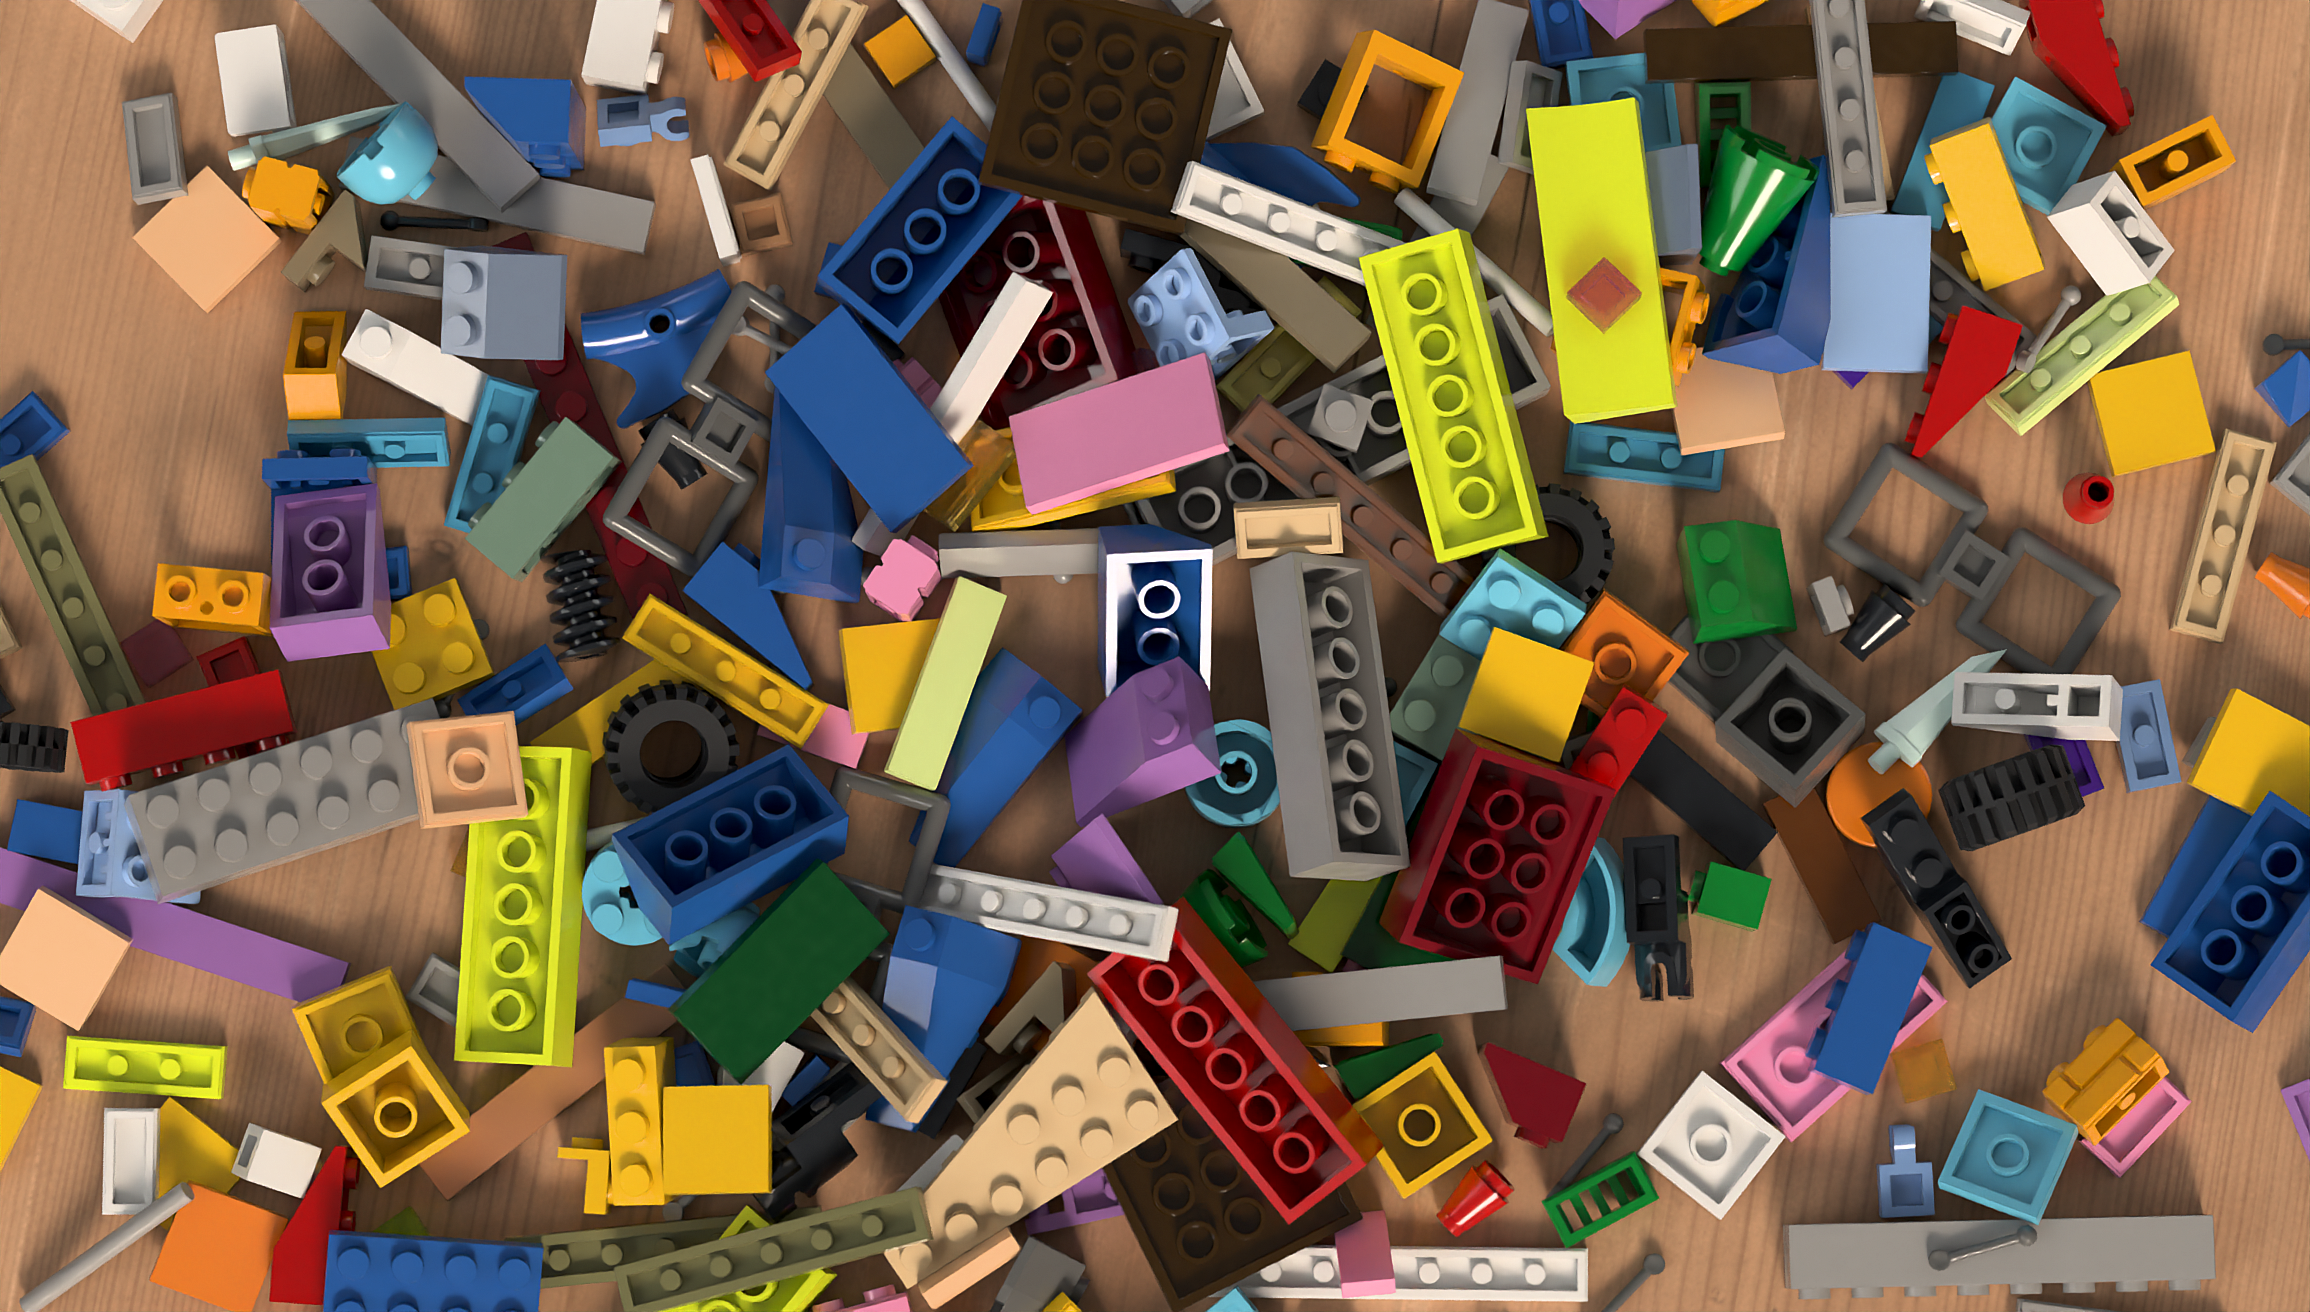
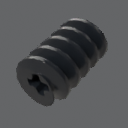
[540,550,621,663]

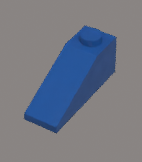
[683,541,814,692]

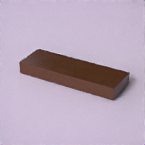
[1762,788,1882,945]

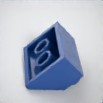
[464,77,586,178]
[1098,524,1213,697]

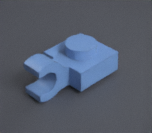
[597,94,690,147]
[1876,1124,1935,1218]

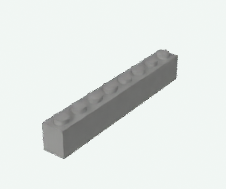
[1783,1215,2216,1299]

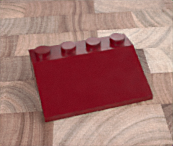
[938,196,1144,432]
[1379,728,1616,984]

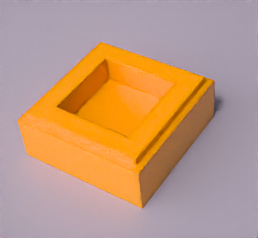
[864,15,937,89]

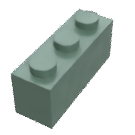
[465,417,622,582]

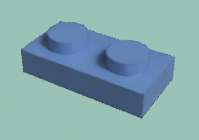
[2116,679,2182,793]

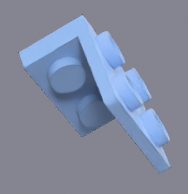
[1128,248,1274,380]
[76,789,201,904]

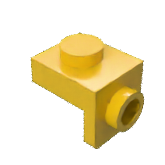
[557,1137,614,1214]

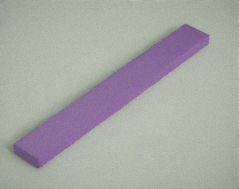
[0,847,351,1002]

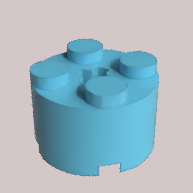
[1184,719,1280,828]
[582,841,663,945]

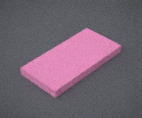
[1009,352,1229,515]
[1719,949,1948,1142]

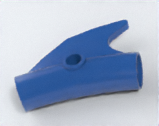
[1200,141,1361,268]
[581,269,732,429]

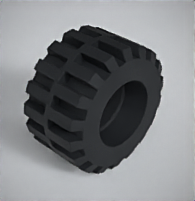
[1480,483,1615,604]
[602,680,740,815]
[1938,744,2085,851]

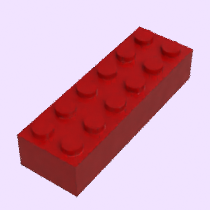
[1087,896,1384,1224]

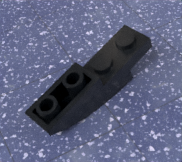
[1860,788,2012,989]

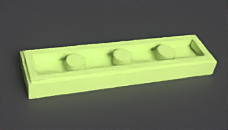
[1985,276,2179,436]
[884,576,1007,791]

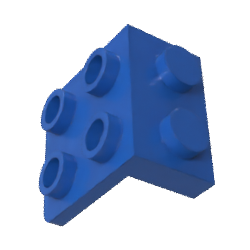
[262,448,377,564]

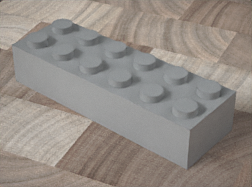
[1249,552,1410,881]
[124,698,440,904]

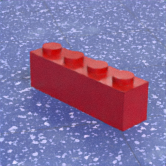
[70,669,297,792]

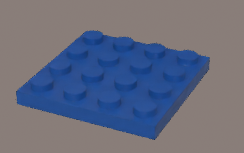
[323,1230,543,1312]

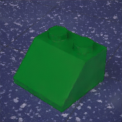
[1676,520,1797,644]

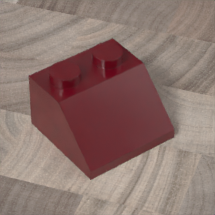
[1478,1042,1587,1149]

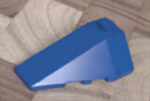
[865,905,1022,1133]

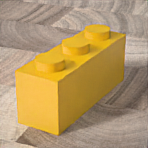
[1924,117,2045,291]
[604,1037,680,1206]

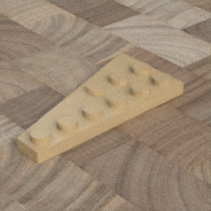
[883,985,1178,1289]

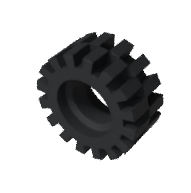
[0,721,69,773]

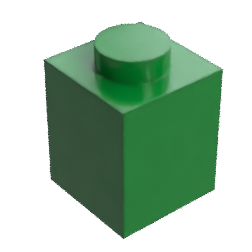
[1688,861,1772,932]

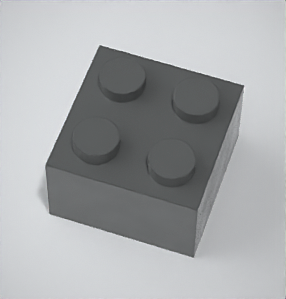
[1715,648,1865,808]

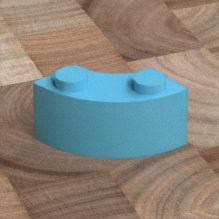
[1552,837,1630,987]

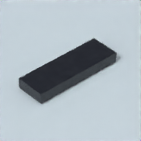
[1629,730,1778,871]

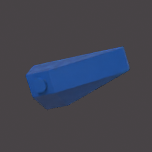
[1702,155,1831,374]
[758,386,864,604]
[909,647,1083,868]

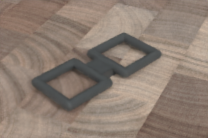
[603,281,817,578]
[1824,443,2121,674]
[785,766,951,1064]

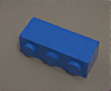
[1805,922,1933,1095]

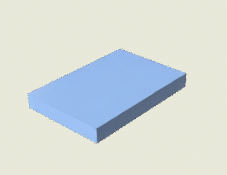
[1821,213,1931,374]

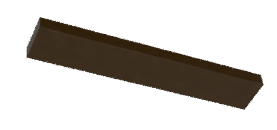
[1643,21,1958,84]

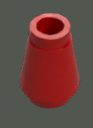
[2063,472,2115,524]
[1436,1159,1515,1237]

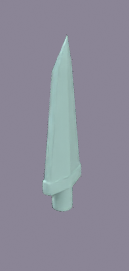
[228,104,400,171]
[1868,649,2007,774]

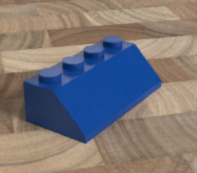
[817,116,1023,344]
[612,744,849,945]
[2151,791,2310,1033]

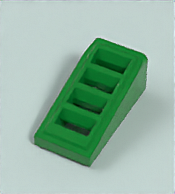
[1694,81,1751,188]
[1211,832,1300,940]
[1332,1033,1444,1101]
[1541,1151,1660,1248]

